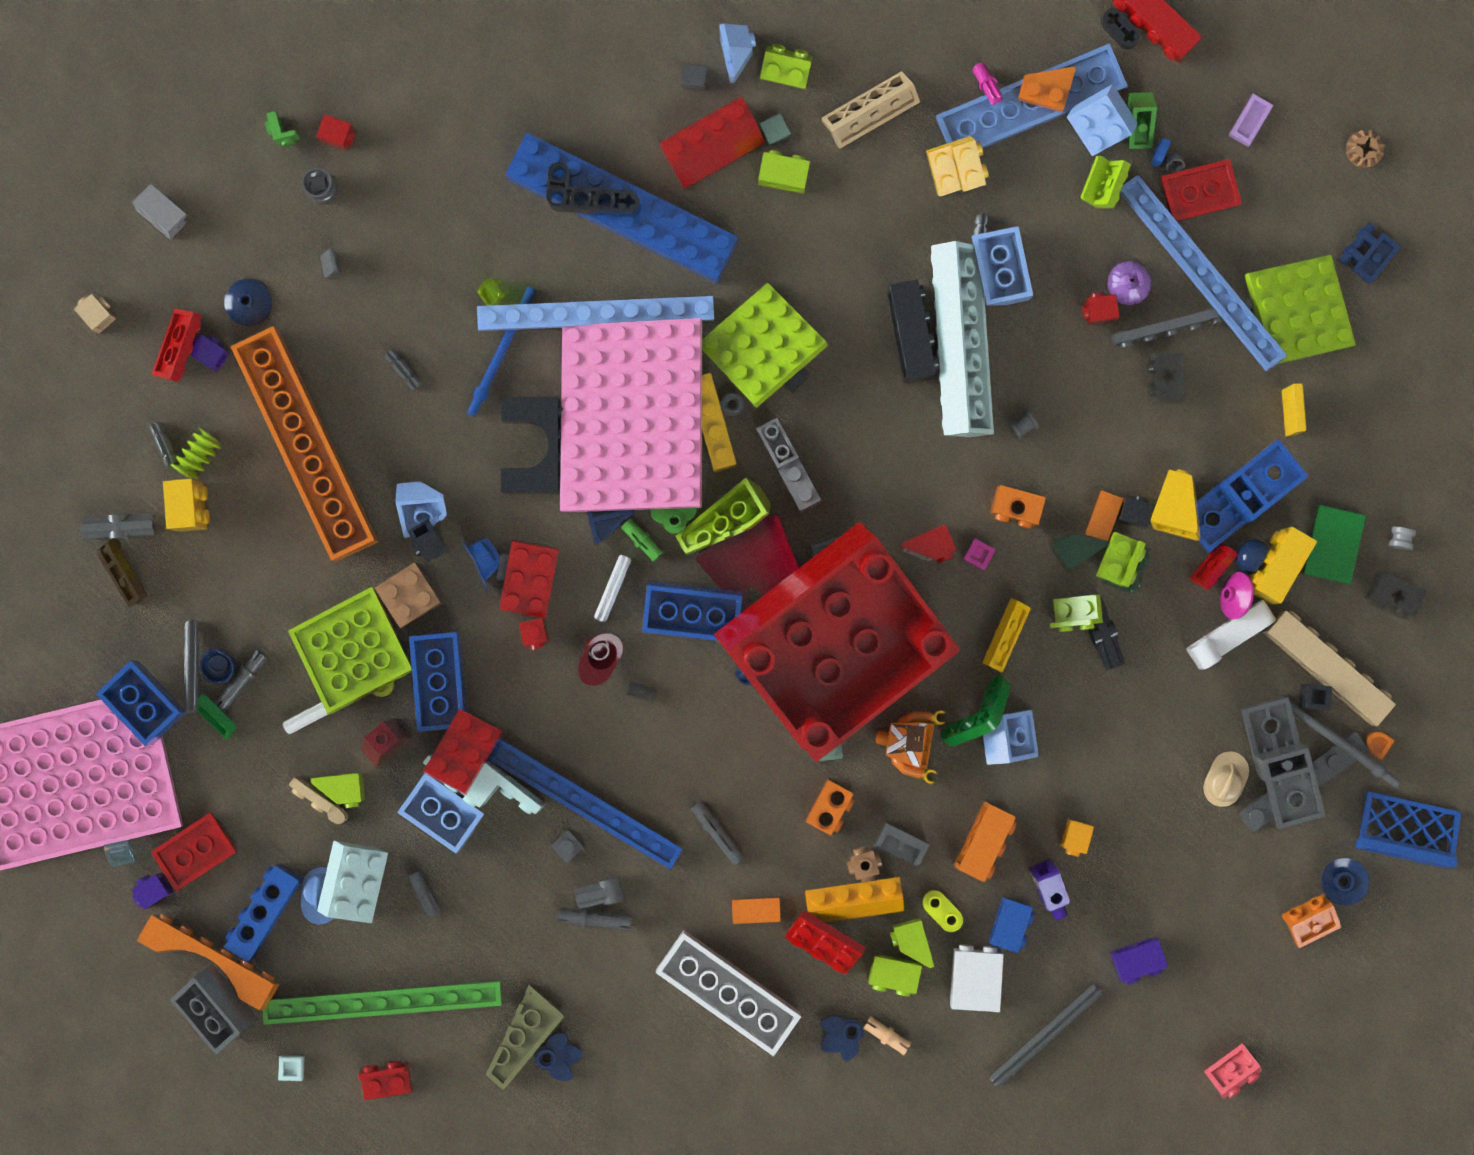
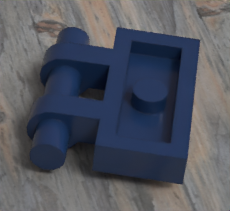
[1339,223,1401,285]

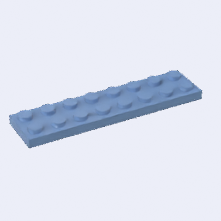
[936,43,1128,148]

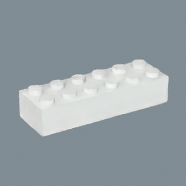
[655,930,801,1056]

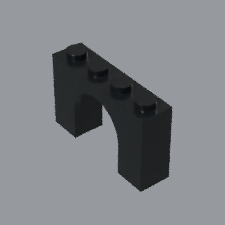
[501,397,563,494]

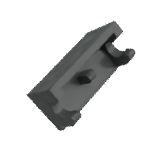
[874,822,930,866]

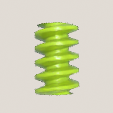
[171,427,222,479]

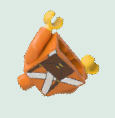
[876,710,945,784]

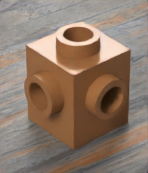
[846,846,882,882]

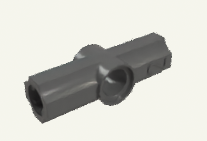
[81,514,157,539]

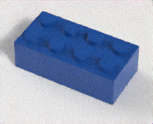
[642,581,743,641]
[409,632,467,732]

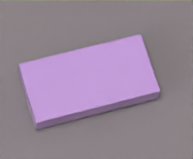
[1228,93,1274,147]

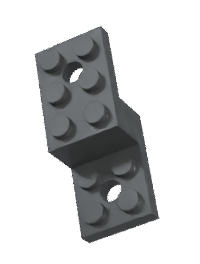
[1240,696,1325,829]

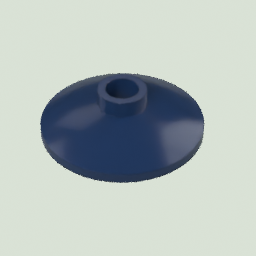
[224,279,272,326]
[1321,858,1369,906]

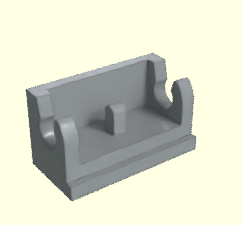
[133,184,187,240]

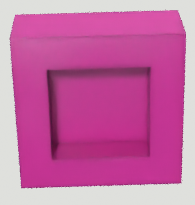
[963,538,996,571]

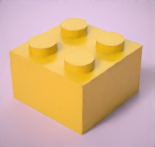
[163,479,210,532]

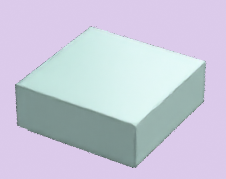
[278,1055,305,1081]

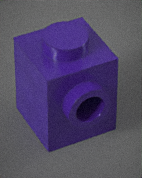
[190,334,230,372]
[131,872,174,910]

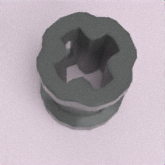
[1008,410,1039,440]

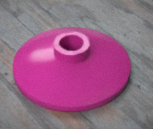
[1220,572,1254,620]

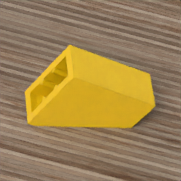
[1150,469,1201,541]

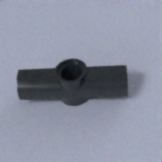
[1089,597,1126,671]

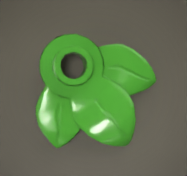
[650,508,697,534]

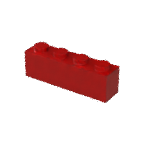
[1113,0,1202,63]

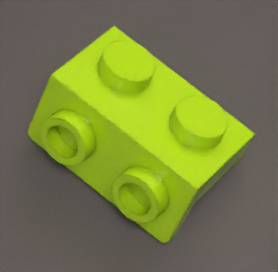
[760,44,813,89]
[1081,156,1131,208]

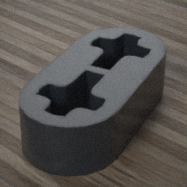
[1101,8,1140,49]

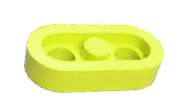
[922,890,963,932]

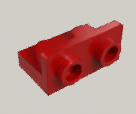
[358,1060,413,1101]

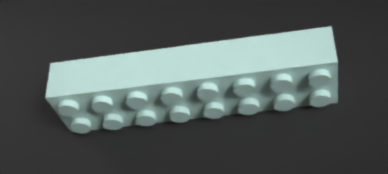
[931,241,994,437]

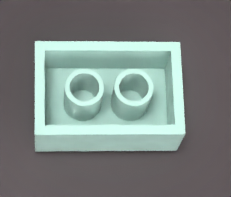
[317,841,388,923]

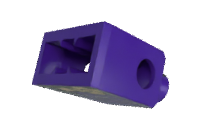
[1028,859,1070,920]

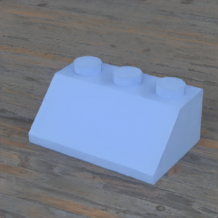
[972,226,1033,306]
[397,774,484,854]

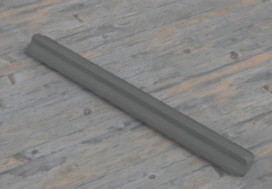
[990,984,1102,1087]

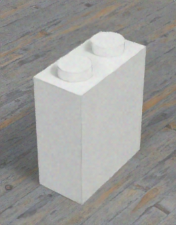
[950,945,1003,1012]

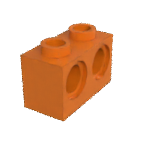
[805,779,855,836]

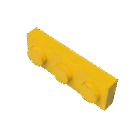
[982,598,1031,673]

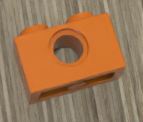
[990,485,1046,529]

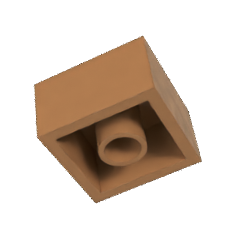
[375,562,444,629]

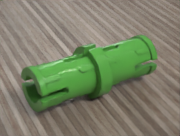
[621,518,664,562]

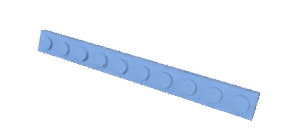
[477,296,714,331]

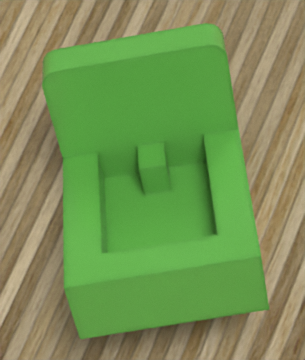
[265,111,301,147]

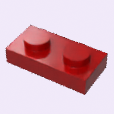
[1189,543,1238,591]

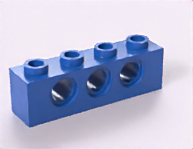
[224,863,304,962]

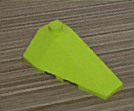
[675,478,770,555]

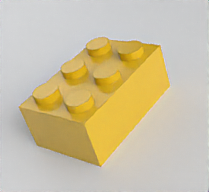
[1249,527,1317,605]

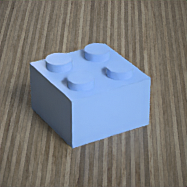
[1067,84,1138,156]

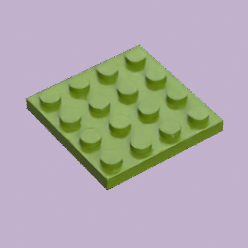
[1245,255,1356,365]
[702,283,828,408]
[288,587,412,715]

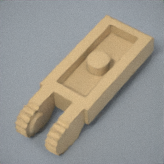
[289,776,349,825]

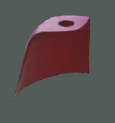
[695,516,799,613]

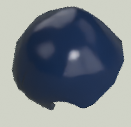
[1236,539,1269,575]
[199,648,236,684]

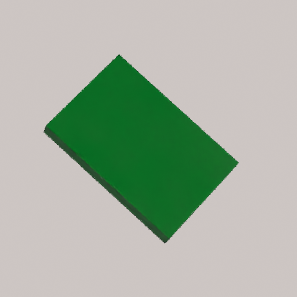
[1302,505,1366,585]

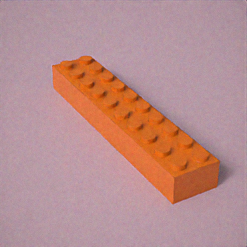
[230,326,379,562]

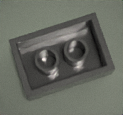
[170,964,258,1055]

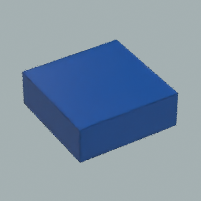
[1150,138,1171,168]

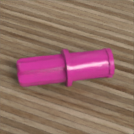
[973,62,1003,105]

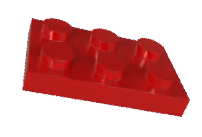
[1160,159,1242,222]
[151,309,202,382]
[499,539,559,618]
[423,709,502,795]
[151,812,238,892]
[784,910,866,975]

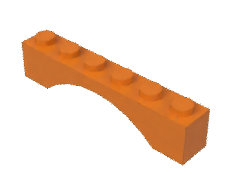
[137,913,280,1010]

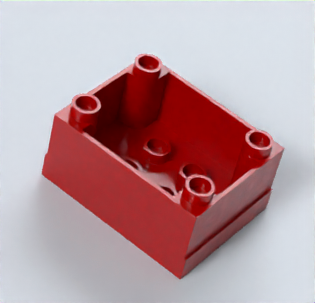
[713,522,961,763]

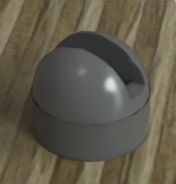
[1165,152,1185,173]

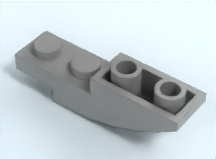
[756,418,822,513]

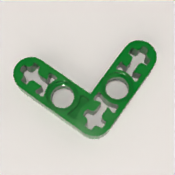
[940,675,1011,747]

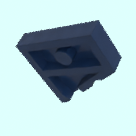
[587,510,636,545]

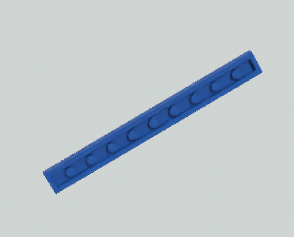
[488,738,683,870]

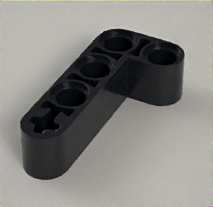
[546,162,640,217]

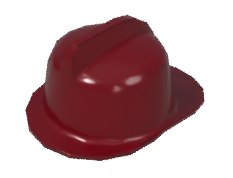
[578,633,623,687]

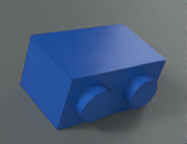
[988,896,1035,953]

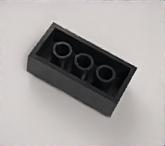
[887,279,939,384]

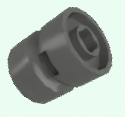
[301,167,338,204]

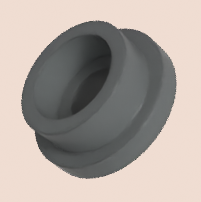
[720,393,744,416]

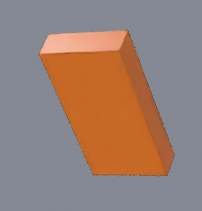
[1084,490,1124,543]
[732,897,780,924]

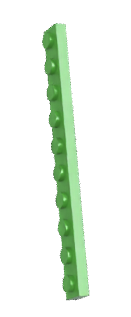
[263,980,503,1025]

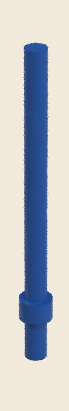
[467,286,536,417]

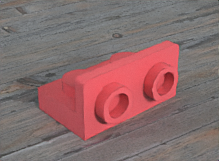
[1204,1043,1262,1099]

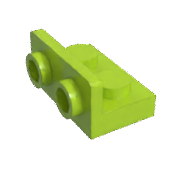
[1096,532,1146,587]
[1050,594,1103,632]

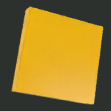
[1282,383,1307,437]

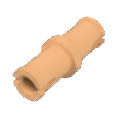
[863,1016,912,1055]

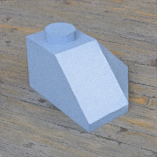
[719,24,756,83]
[396,481,447,538]

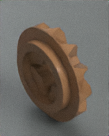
[1346,130,1385,168]

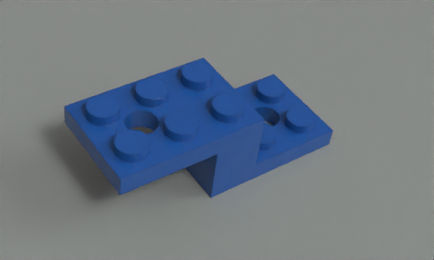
[1197,439,1309,553]

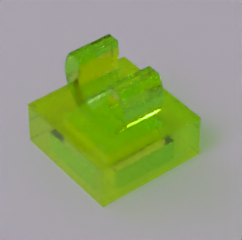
[477,277,509,306]

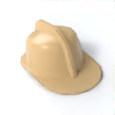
[1203,751,1249,807]

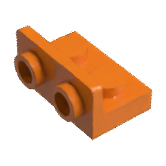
[1281,894,1341,948]

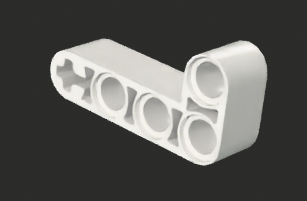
[1186,600,1277,669]

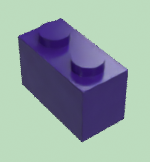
[1110,937,1168,984]

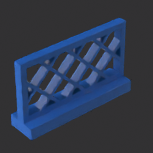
[1355,791,1461,869]

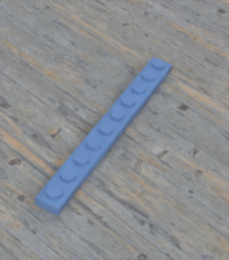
[1120,175,1287,372]

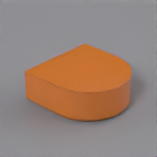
[1365,731,1395,760]

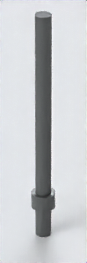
[1279,694,1402,788]

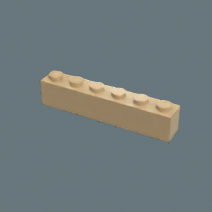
[1263,611,1396,726]

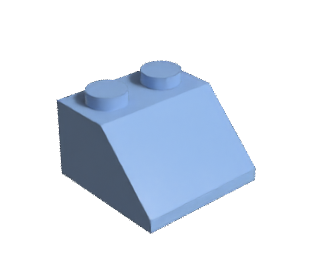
[983,710,1039,765]

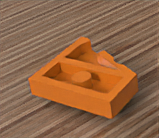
[1017,67,1076,113]

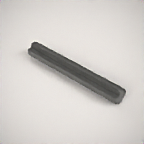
[184,620,199,713]

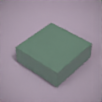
[759,113,791,146]

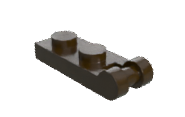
[97,539,147,607]

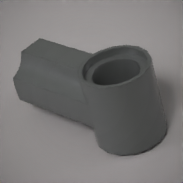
[574,876,625,909]

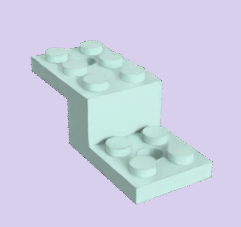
[423,754,545,815]

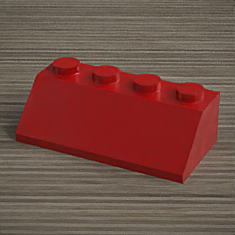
[660,96,765,190]

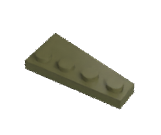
[486,984,566,1090]

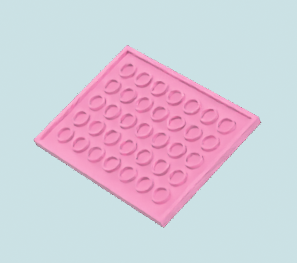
[560,318,702,512]
[0,700,183,870]

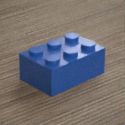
[96,660,187,746]

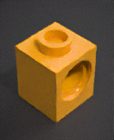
[1060,819,1094,857]

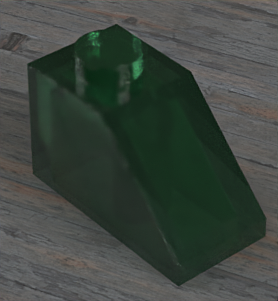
[1051,533,1109,571]

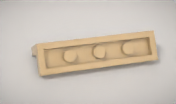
[821,71,920,149]

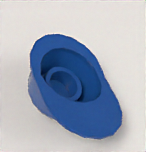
[462,538,499,593]

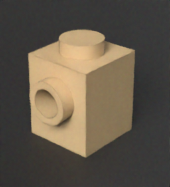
[74,294,117,334]

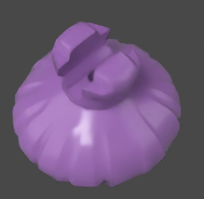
[1107,261,1151,305]

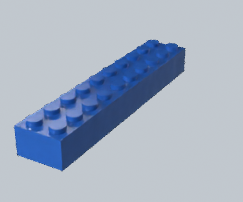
[505,132,738,284]

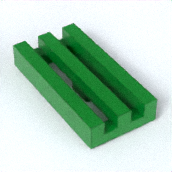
[197,694,237,740]

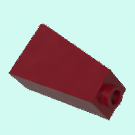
[361,719,412,768]

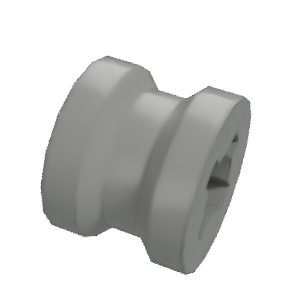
[1389,527,1416,550]

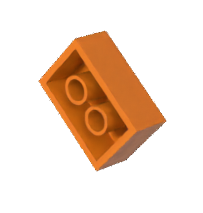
[954,801,1017,882]

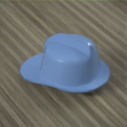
[301,867,333,925]

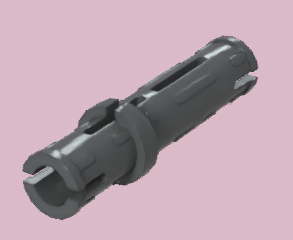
[214,649,269,714]
[690,800,745,865]
[559,908,631,931]

